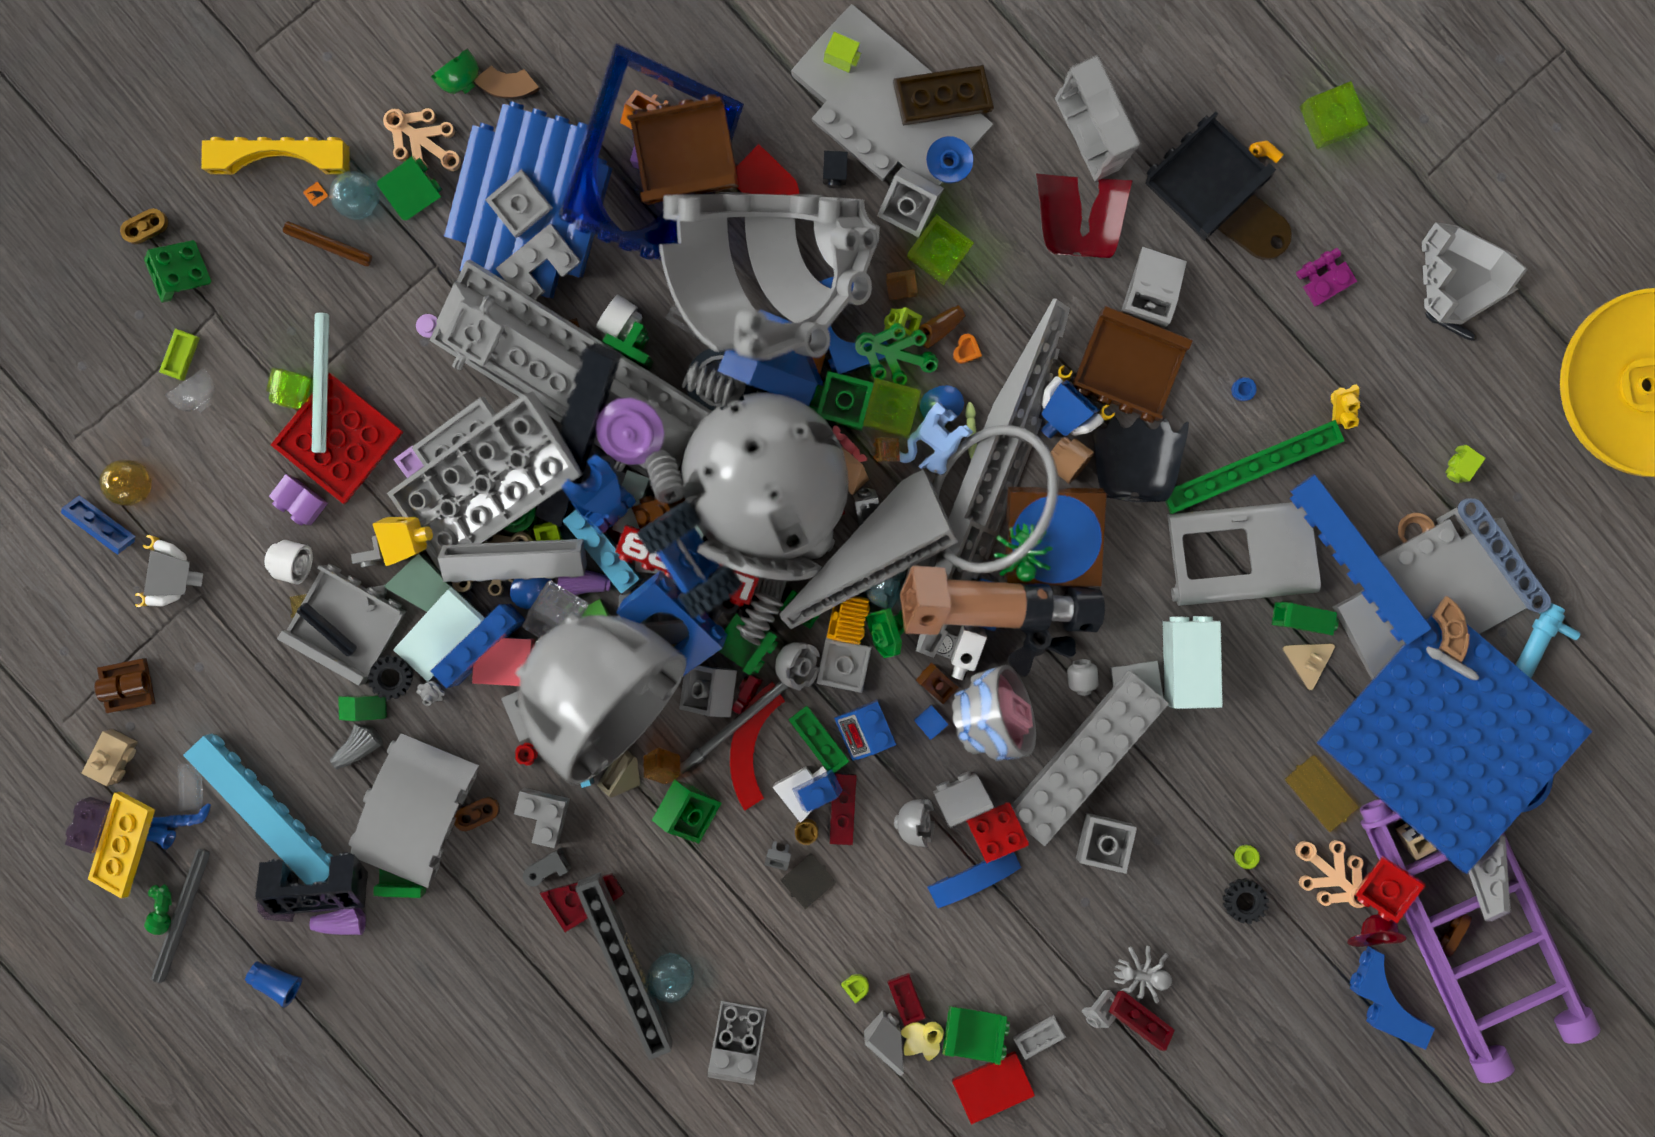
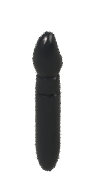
[1425,311,1477,341]

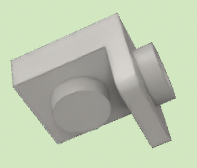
[1082,990,1116,1028]

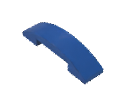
[927,852,1021,908]

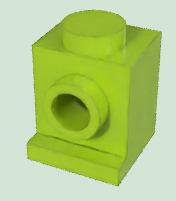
[884,307,922,338]
[1446,445,1485,483]

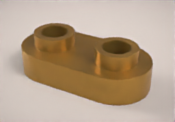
[120,208,168,244]

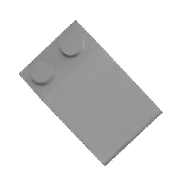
[933,771,994,827]

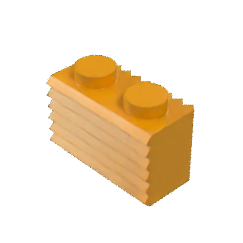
[826,596,870,645]

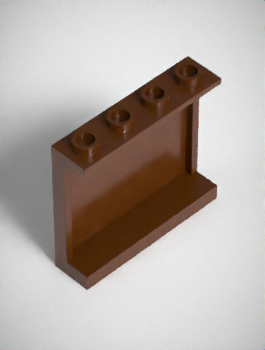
[627,94,739,205]
[1072,306,1193,423]

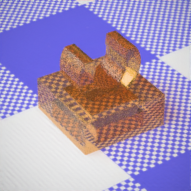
[873,437,900,462]

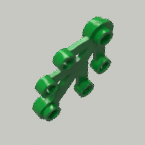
[855,323,939,386]

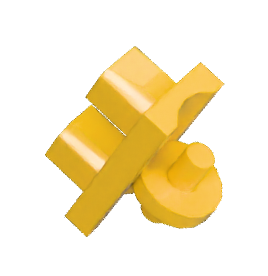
[1331,384,1360,429]

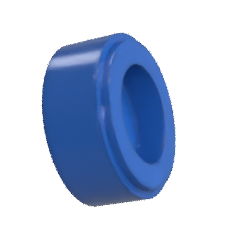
[1231,377,1257,401]

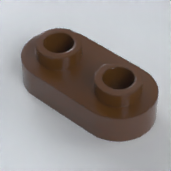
[454,797,500,831]
[1439,914,1472,957]

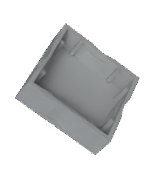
[1055,56,1140,181]

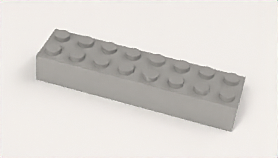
[1012,670,1169,846]

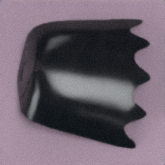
[1093,416,1189,502]

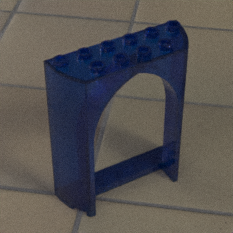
[559,43,744,261]

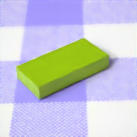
[159,329,200,381]

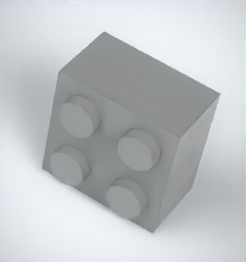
[877,167,944,237]
[1076,813,1137,874]

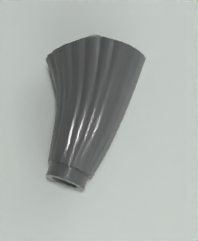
[330,723,383,769]

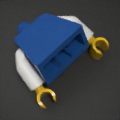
[1041,366,1115,439]

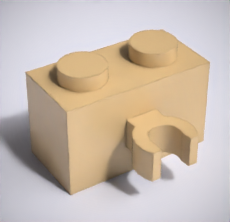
[81,729,138,786]

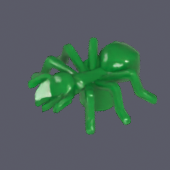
[994,523,1053,582]

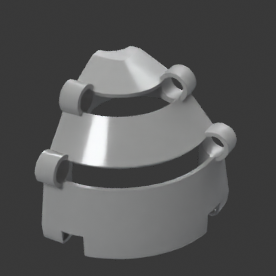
[659,192,880,359]

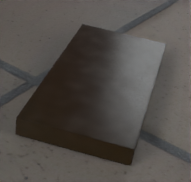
[893,65,994,126]

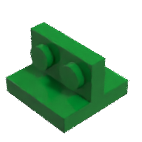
[603,321,654,370]

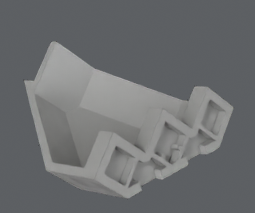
[1422,222,1527,324]

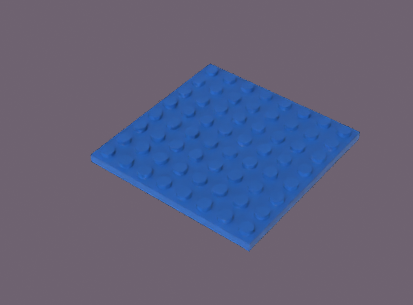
[1317,609,1592,874]

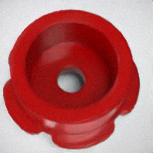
[515,743,538,766]

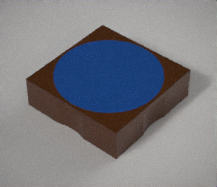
[1004,487,1106,586]

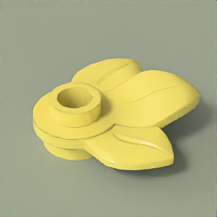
[901,1022,944,1061]

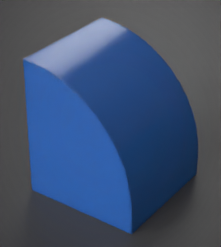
[914,705,948,740]

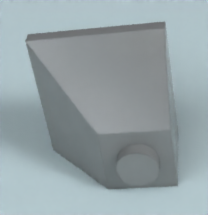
[864,1010,904,1076]

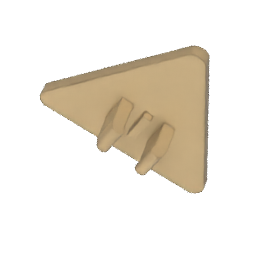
[1283,644,1335,690]

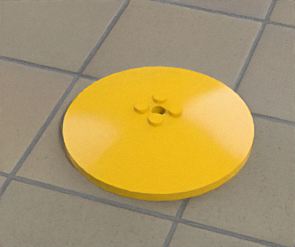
[1560,288,1655,477]

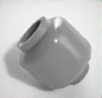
[1067,659,1099,696]

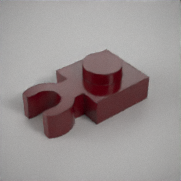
[731,675,763,714]

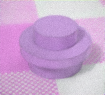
[416,314,437,338]

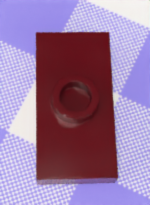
[887,973,926,1027]

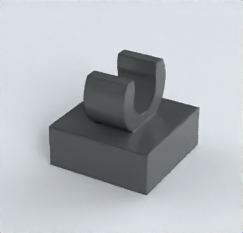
[764,841,791,871]

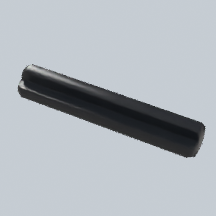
[297,603,357,657]

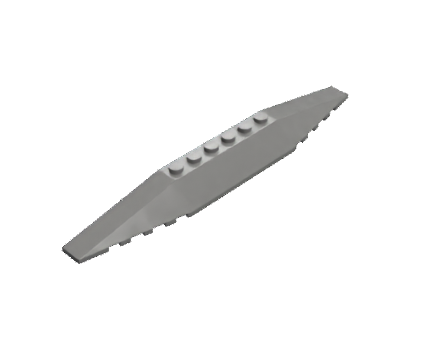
[916,299,1070,658]

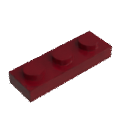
[1109,991,1175,1051]

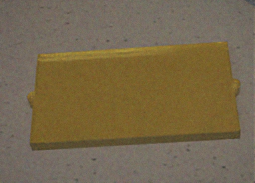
[1284,755,1359,832]

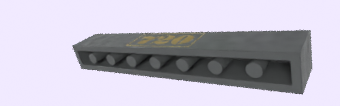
[575,872,673,1060]

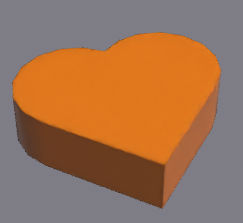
[953,333,982,364]

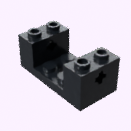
[255,853,368,916]

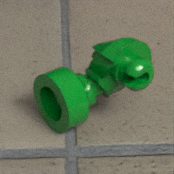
[144,884,172,935]

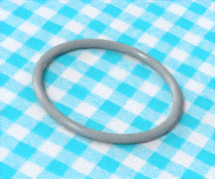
[933,425,1058,573]

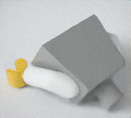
[135,535,203,607]

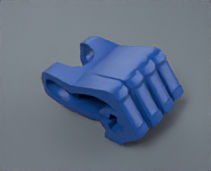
[562,454,636,535]

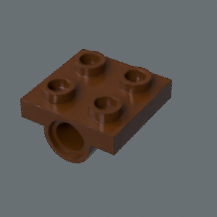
[95,658,156,713]

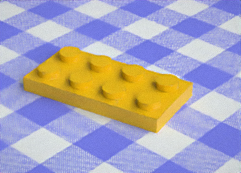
[88,792,155,898]

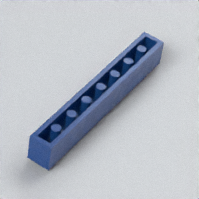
[1290,474,1432,645]

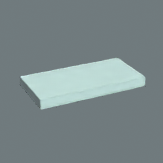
[393,587,485,682]

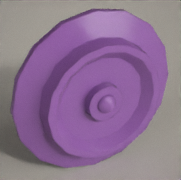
[596,398,665,465]

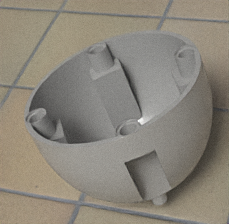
[682,393,849,563]
[516,613,686,785]

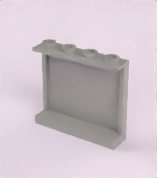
[277,564,407,686]

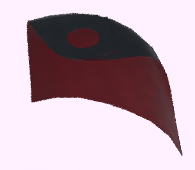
[1036,173,1133,258]

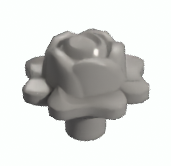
[416,681,445,706]

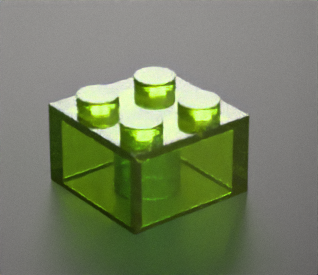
[1300,81,1369,149]
[907,215,974,285]
[863,378,921,438]

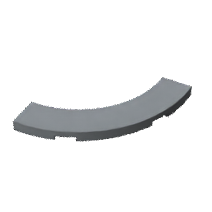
[698,539,822,581]

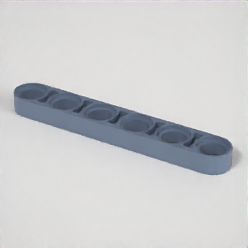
[1458,498,1551,613]

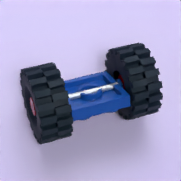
[637,501,743,618]

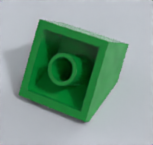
[652,779,721,843]

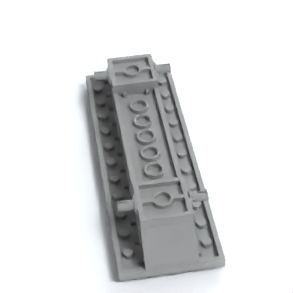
[429,259,711,478]

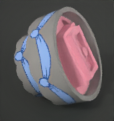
[952,665,1036,762]

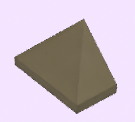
[597,750,640,798]

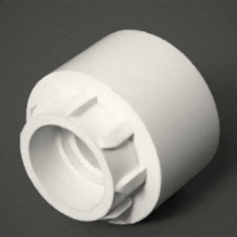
[596,294,642,341]
[265,540,313,584]

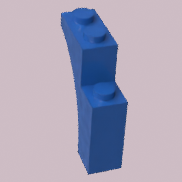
[1350,946,1435,1050]

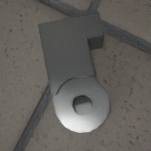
[523,848,572,887]

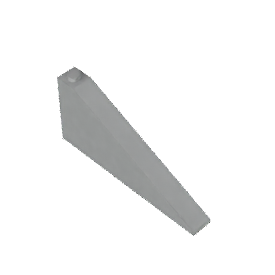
[780,469,958,629]

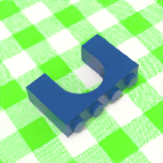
[819,276,888,375]
[616,570,727,676]
[430,604,527,688]

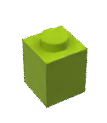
[823,32,862,73]

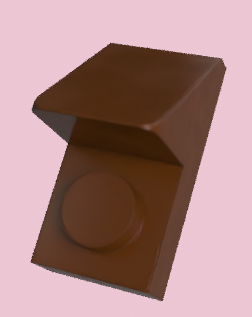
[916,663,959,704]

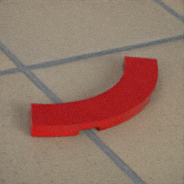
[730,682,785,811]

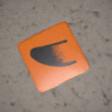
[303,182,328,206]

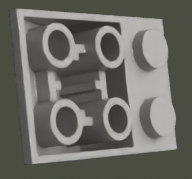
[1121,247,1187,328]
[707,1001,767,1085]

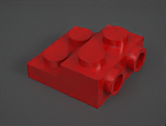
[1355,855,1425,923]

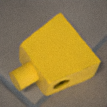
[373,517,433,566]

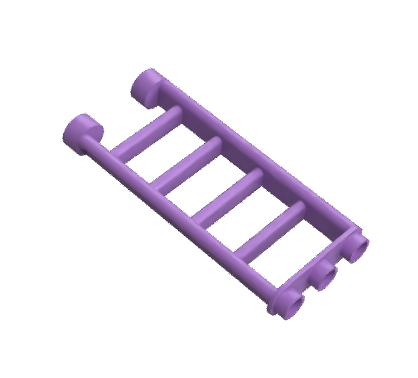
[1359,799,1601,1083]

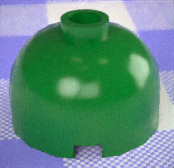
[431,48,479,94]

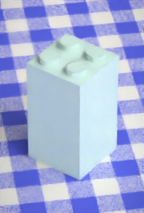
[1163,616,1222,709]

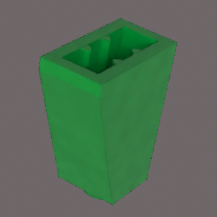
[1271,602,1339,635]

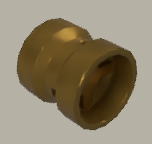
[795,818,818,845]

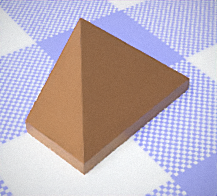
[841,446,869,495]

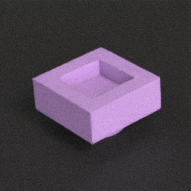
[393,446,424,478]

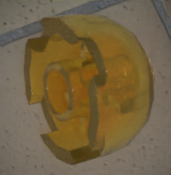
[99,459,152,506]

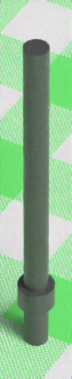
[678,681,789,774]

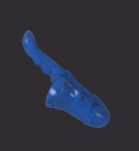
[146,803,211,850]

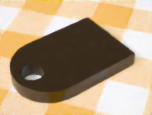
[1218,195,1292,260]

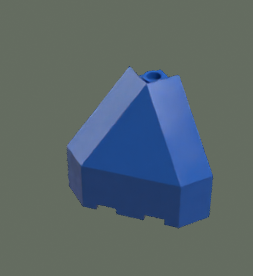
[718,309,824,406]

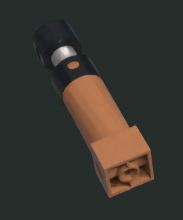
[900,566,1105,635]

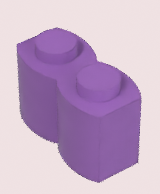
[269,474,328,526]

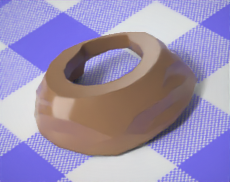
[1398,513,1435,543]

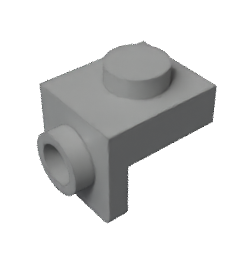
[351,536,383,567]

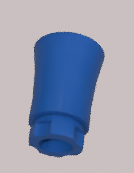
[245,961,302,1008]

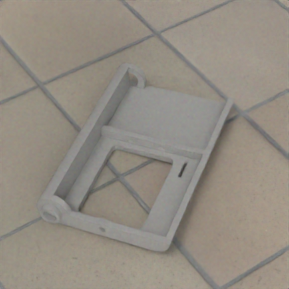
[1167,502,1321,606]

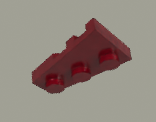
[539,873,625,933]

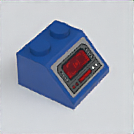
[834,700,896,761]

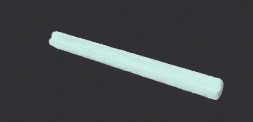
[312,313,329,453]

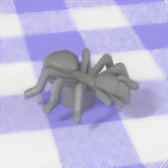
[1114,946,1172,1003]

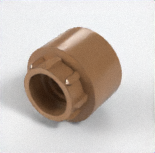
[1050,437,1094,484]

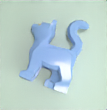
[895,402,973,475]

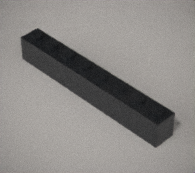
[535,342,622,527]

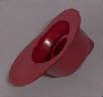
[1347,914,1407,947]

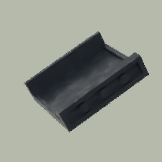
[1145,111,1276,241]

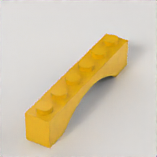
[202,137,350,174]

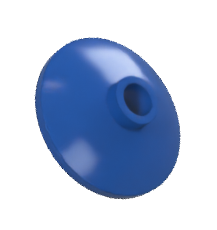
[926,136,973,183]

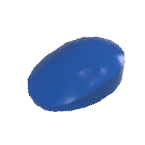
[920,385,964,422]
[510,577,552,609]

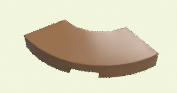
[474,66,540,100]
[1432,596,1470,662]

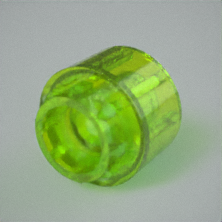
[266,367,313,409]

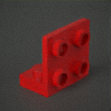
[966,802,1029,863]

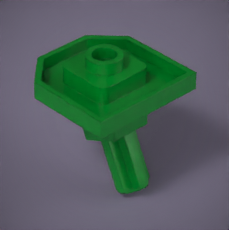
[865,608,905,658]

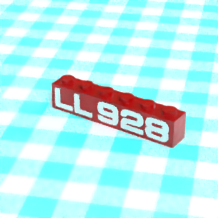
[615,524,759,606]

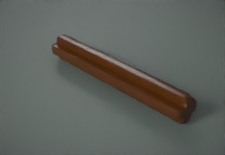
[283,221,372,267]

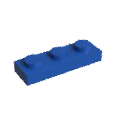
[61,495,136,555]

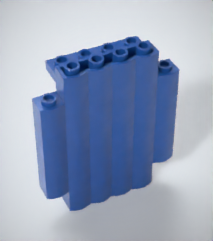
[444,101,613,298]

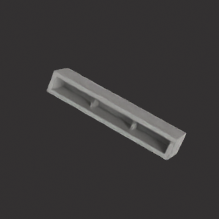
[438,539,587,583]

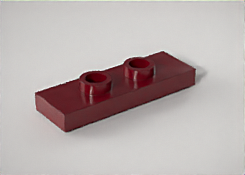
[830,773,857,845]

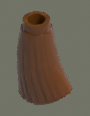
[917,305,966,349]

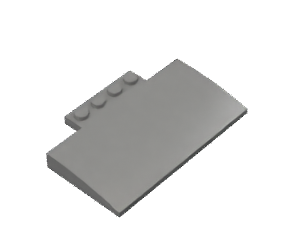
[791,4,993,186]
[387,391,582,571]
[1332,517,1542,680]

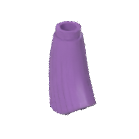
[557,570,611,601]
[310,908,366,935]

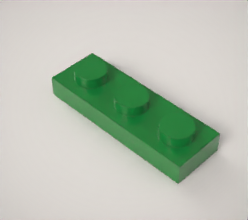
[788,705,849,773]

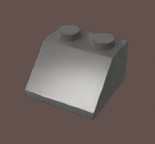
[679,665,737,717]

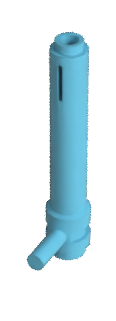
[1516,603,1580,678]

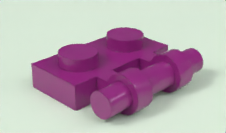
[1296,248,1357,307]

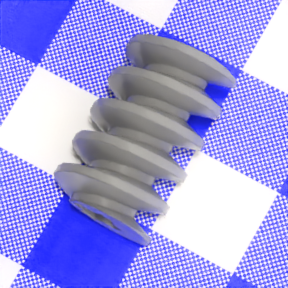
[682,361,736,407]
[645,450,686,503]
[736,592,783,645]

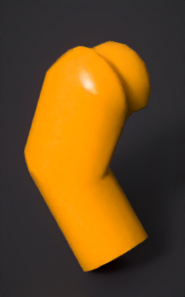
[1249,141,1284,163]

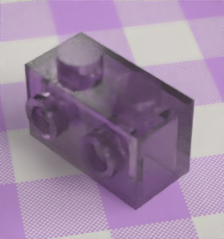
[65,797,111,854]

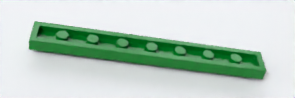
[1165,420,1344,514]

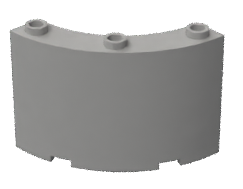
[349,733,479,888]

